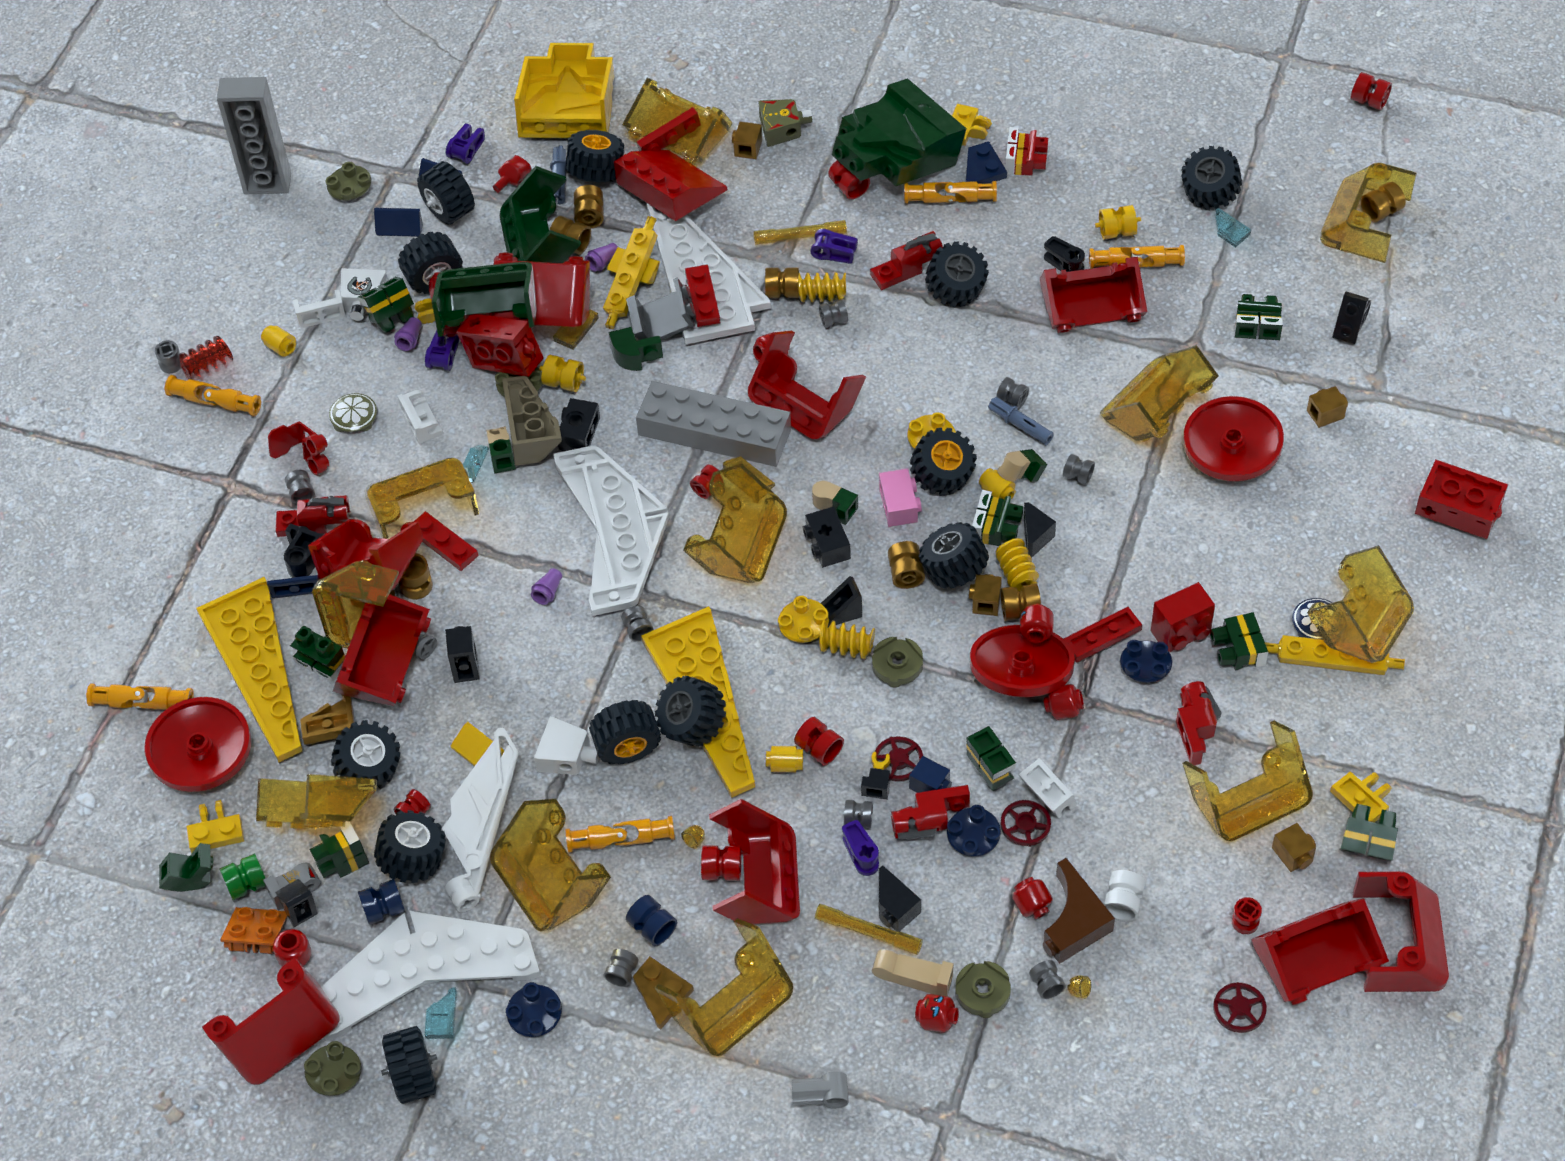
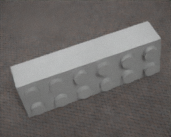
[217,77,291,194]
[636,381,791,467]

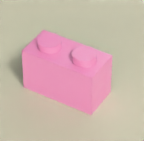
[879,468,922,527]

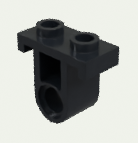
[1332,291,1371,344]
[283,523,325,578]

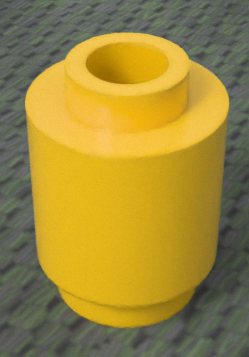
[261,325,296,357]
[979,468,1016,499]
[766,746,803,773]

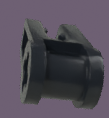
[1044,236,1085,272]

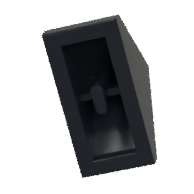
[1023,502,1056,558]
[821,576,862,627]
[275,879,318,927]

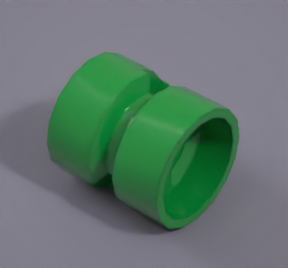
[219,853,266,900]

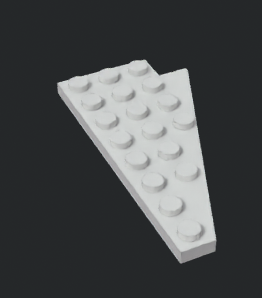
[647,203,771,344]

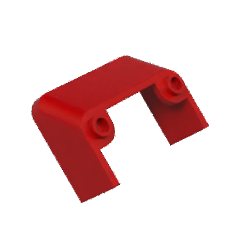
[748,330,866,439]
[709,799,800,925]
[1353,871,1449,992]

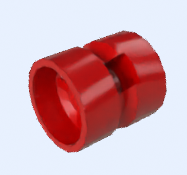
[1351,72,1392,110]
[828,160,870,199]
[794,717,844,766]
[701,845,741,881]

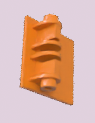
[220,907,287,954]

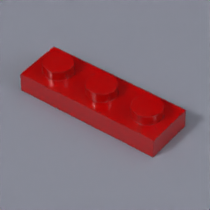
[636,107,701,151]
[685,264,721,327]
[413,511,479,571]
[1063,606,1142,663]

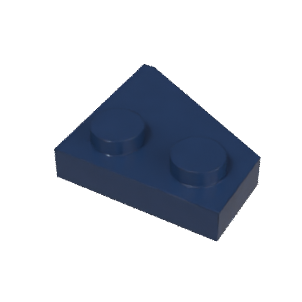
[966,141,1007,184]

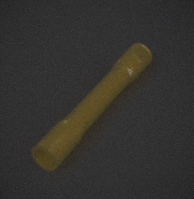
[753,220,847,245]
[815,903,923,955]

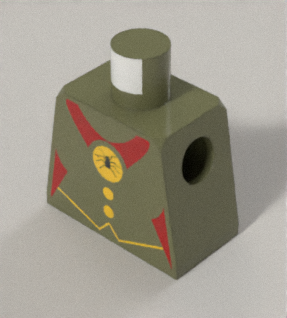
[758,99,812,147]

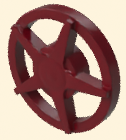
[875,736,923,781]
[1000,800,1051,847]
[1213,982,1267,1033]

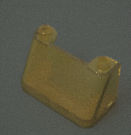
[622,78,733,165]

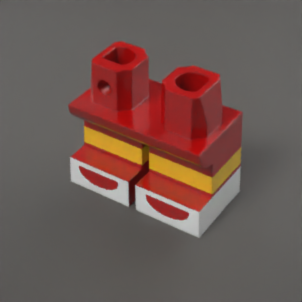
[1005,127,1049,176]

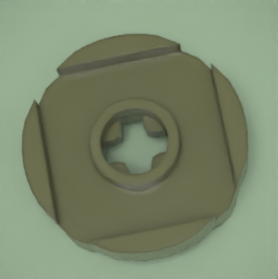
[872,637,923,688]
[955,961,1011,1018]

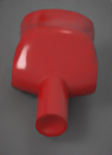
[493,155,532,193]

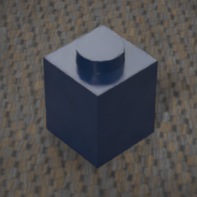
[909,756,952,793]

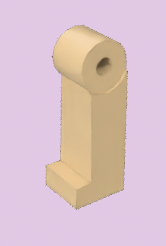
[872,950,954,996]

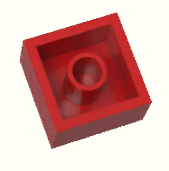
[1150,582,1215,652]

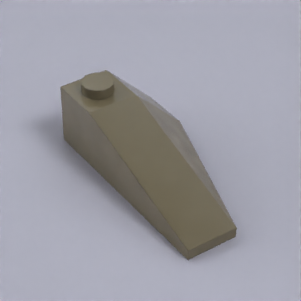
[502,376,562,466]

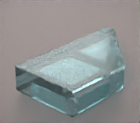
[1215,208,1251,248]
[462,445,489,483]
[424,987,457,1039]

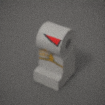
[263,862,321,911]

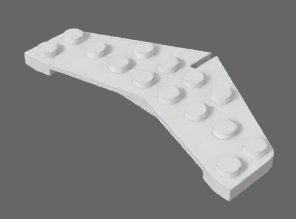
[553,446,669,616]
[321,911,541,1041]

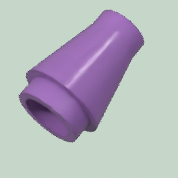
[585,243,618,272]
[394,317,422,351]
[531,568,562,605]

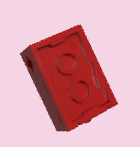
[456,314,544,377]
[1415,459,1508,539]

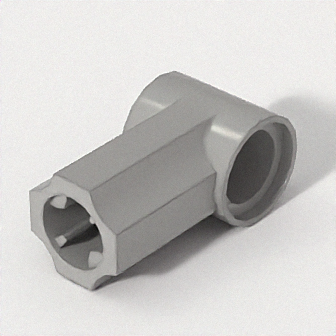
[791,1071,849,1109]

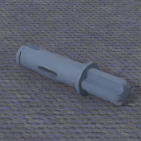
[550,145,567,204]
[988,397,1054,446]

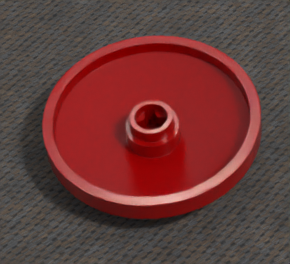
[1184,396,1284,481]
[970,625,1075,697]
[145,697,251,792]

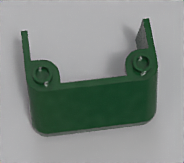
[499,166,581,264]
[432,262,537,337]

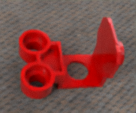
[268,421,329,475]

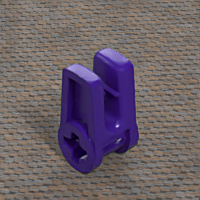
[446,123,485,164]
[810,229,858,264]
[425,330,460,371]
[842,820,879,876]

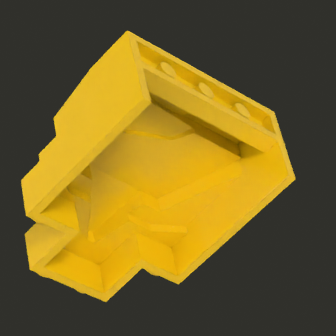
[514,43,614,138]

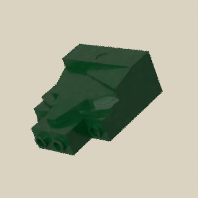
[832,78,967,186]

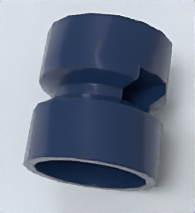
[358,879,405,925]
[626,894,678,947]

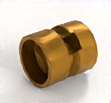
[1361,181,1406,222]
[574,185,604,229]
[550,216,591,255]
[765,267,799,298]
[888,541,925,589]
[399,553,433,600]
[1000,584,1041,621]

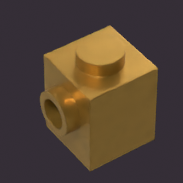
[732,121,762,160]
[1307,386,1348,428]
[969,574,1002,616]
[1272,823,1316,872]

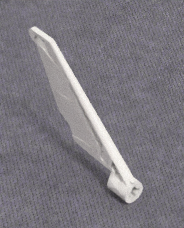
[442,728,519,912]

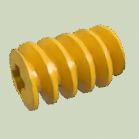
[798,272,846,302]
[995,538,1039,591]
[819,619,875,660]

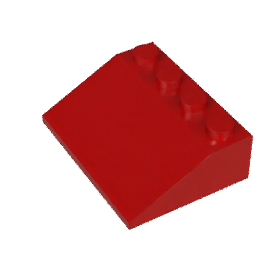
[614,150,728,221]

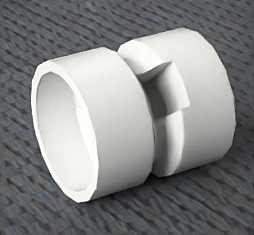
[1104,870,1146,921]

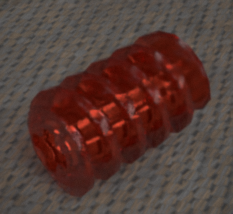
[179,335,233,379]

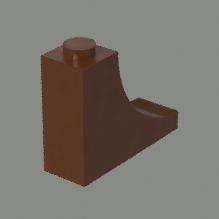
[1043,858,1115,964]

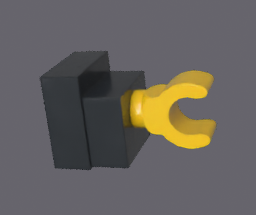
[861,752,891,800]

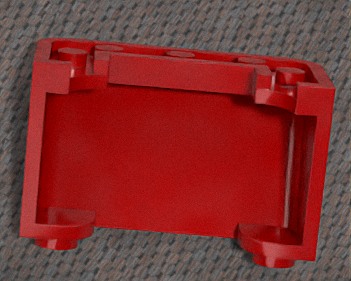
[489,252,590,327]
[1040,256,1148,333]
[308,519,423,594]
[332,588,431,706]
[1251,898,1389,1005]
[202,957,340,1085]

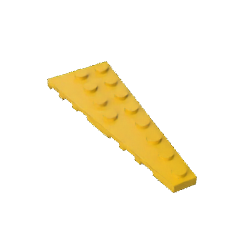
[196,577,303,762]
[641,606,755,798]

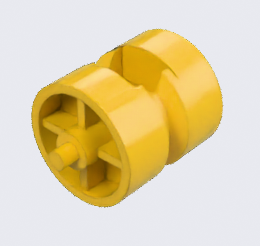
[1095,205,1141,240]
[539,354,586,392]

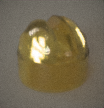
[681,825,705,849]
[1067,975,1091,999]

